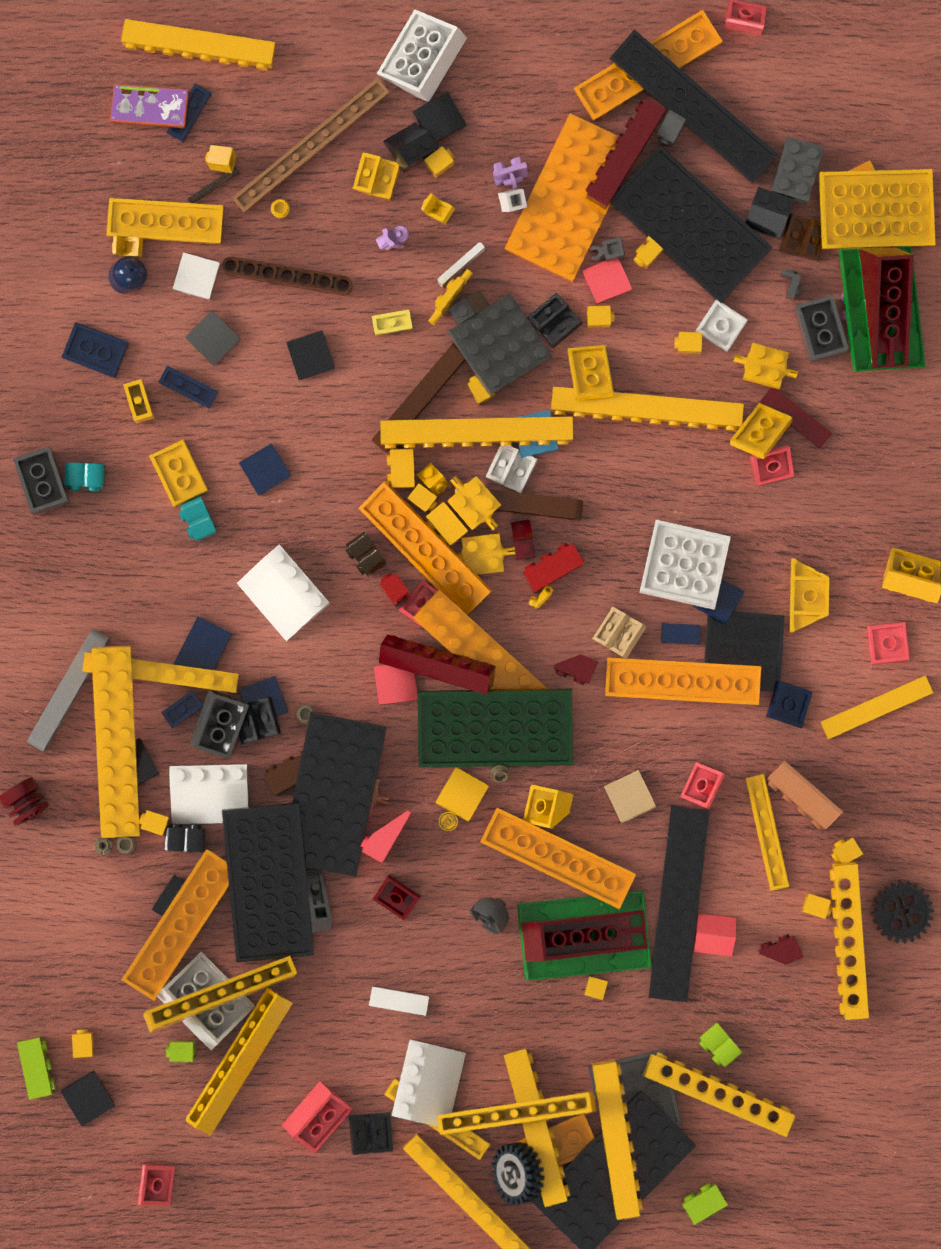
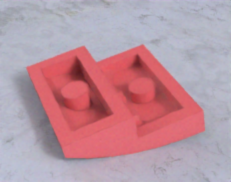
[582,259,632,305]
[374,665,418,705]

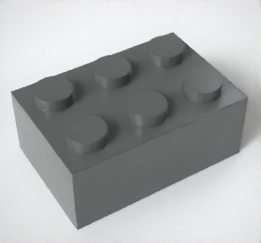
[771,136,824,206]
[794,295,849,363]
[13,447,70,515]

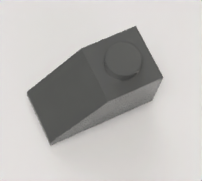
[656,110,686,147]
[448,291,490,326]

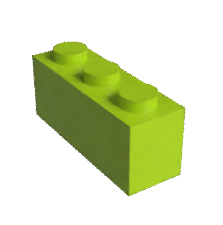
[17,1036,56,1100]

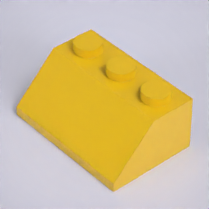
[882,547,941,603]

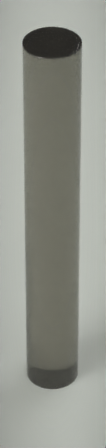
[187,167,239,203]

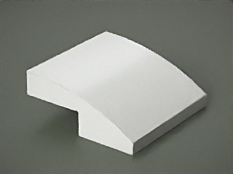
[486,446,538,493]

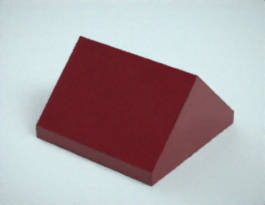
[373,874,421,921]

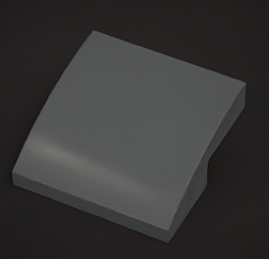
[185,310,240,366]

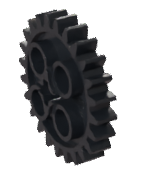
[871,881,934,944]

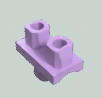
[493,157,529,190]
[376,226,409,250]

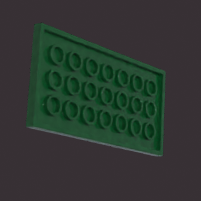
[417,688,573,767]

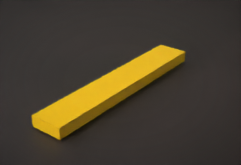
[820,675,933,739]
[745,774,790,891]
[384,1078,491,1160]

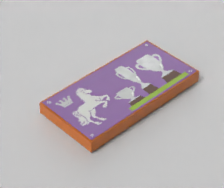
[110,84,190,128]

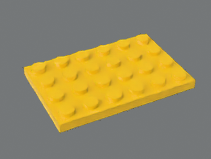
[819,169,936,249]

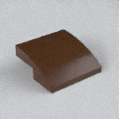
[779,214,822,261]

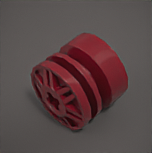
[0,777,50,826]

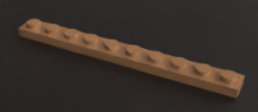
[232,77,390,213]

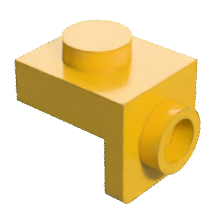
[421,193,455,225]
[112,236,143,258]
[417,463,449,496]

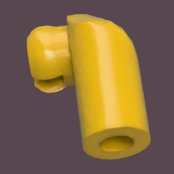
[528,586,553,609]

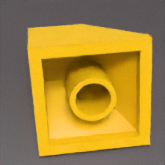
[523,785,574,829]

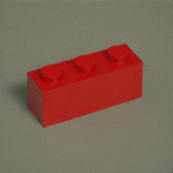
[523,543,584,593]
[380,573,410,607]

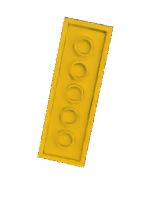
[107,198,224,244]

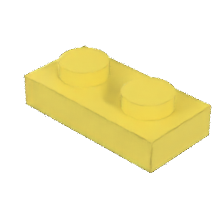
[372,309,413,336]

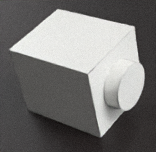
[498,189,527,212]

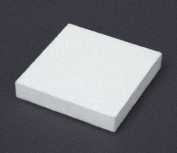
[173,252,220,300]
[695,300,748,352]

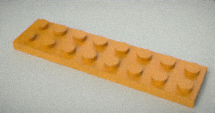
[574,10,723,121]
[358,481,492,615]
[413,589,548,690]
[605,658,761,705]
[480,808,636,909]
[121,849,229,1001]

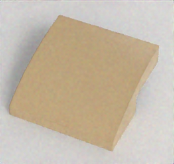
[592,607,646,659]
[604,770,656,824]

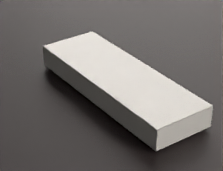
[438,242,485,288]
[369,986,429,1016]

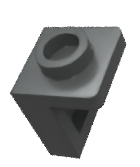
[780,269,802,300]

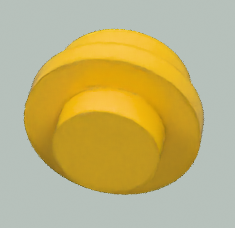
[271,199,290,218]

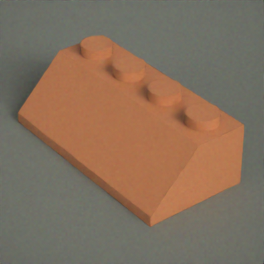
[766,761,843,830]

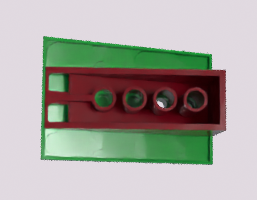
[839,246,926,372]
[517,891,652,981]

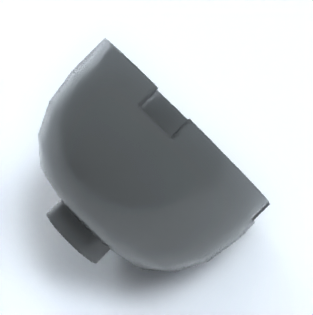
[470,897,509,935]

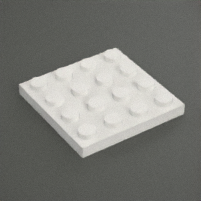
[639,520,731,610]

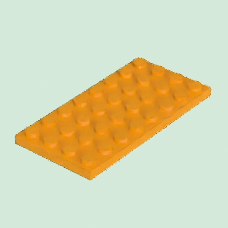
[504,113,618,282]

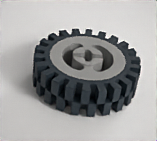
[491,1142,544,1205]

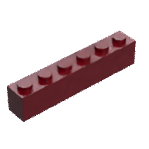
[585,98,666,210]
[378,634,496,695]

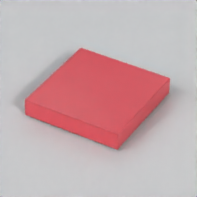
[867,622,910,665]

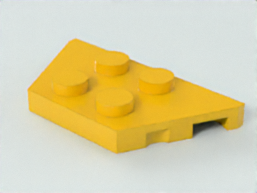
[789,558,829,633]

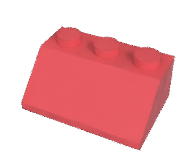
[282,1081,353,1153]

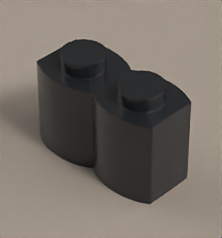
[165,824,205,852]

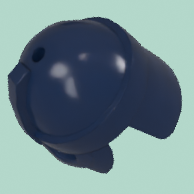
[108,257,147,294]

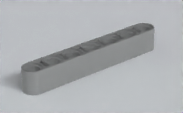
[27,628,110,752]

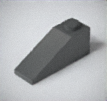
[306,869,332,933]

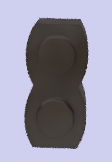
[345,532,387,577]

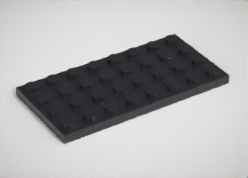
[610,146,773,303]
[292,711,387,877]
[222,802,314,963]
[532,1091,696,1249]

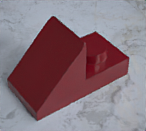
[511,520,535,560]

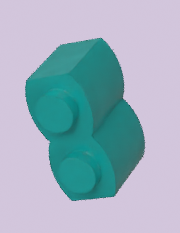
[64,463,106,492]
[179,497,218,542]

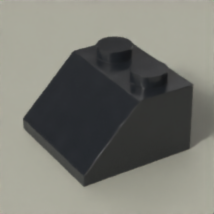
[383,122,439,173]
[745,187,794,239]

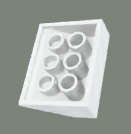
[377,10,467,102]
[237,544,330,641]
[169,764,249,824]
[157,952,255,1050]
[392,1040,466,1127]

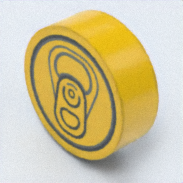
[439,812,458,831]

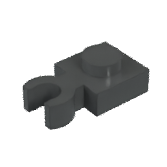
[590,237,625,262]

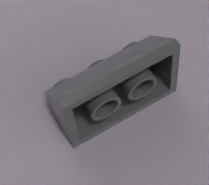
[190,689,249,759]

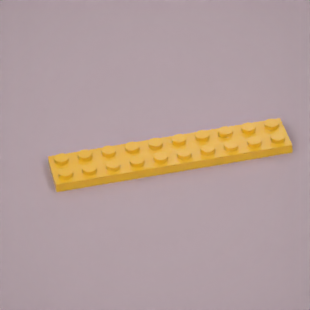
[91,645,140,838]

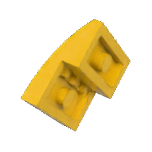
[352,152,400,201]
[435,767,489,822]

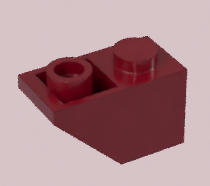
[553,654,598,685]
[757,934,804,965]

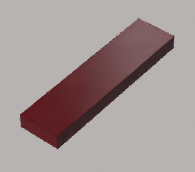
[760,388,832,449]

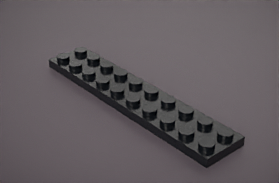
[609,29,778,184]
[648,806,710,1002]

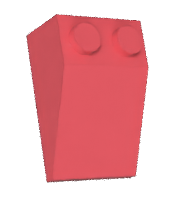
[361,811,411,863]

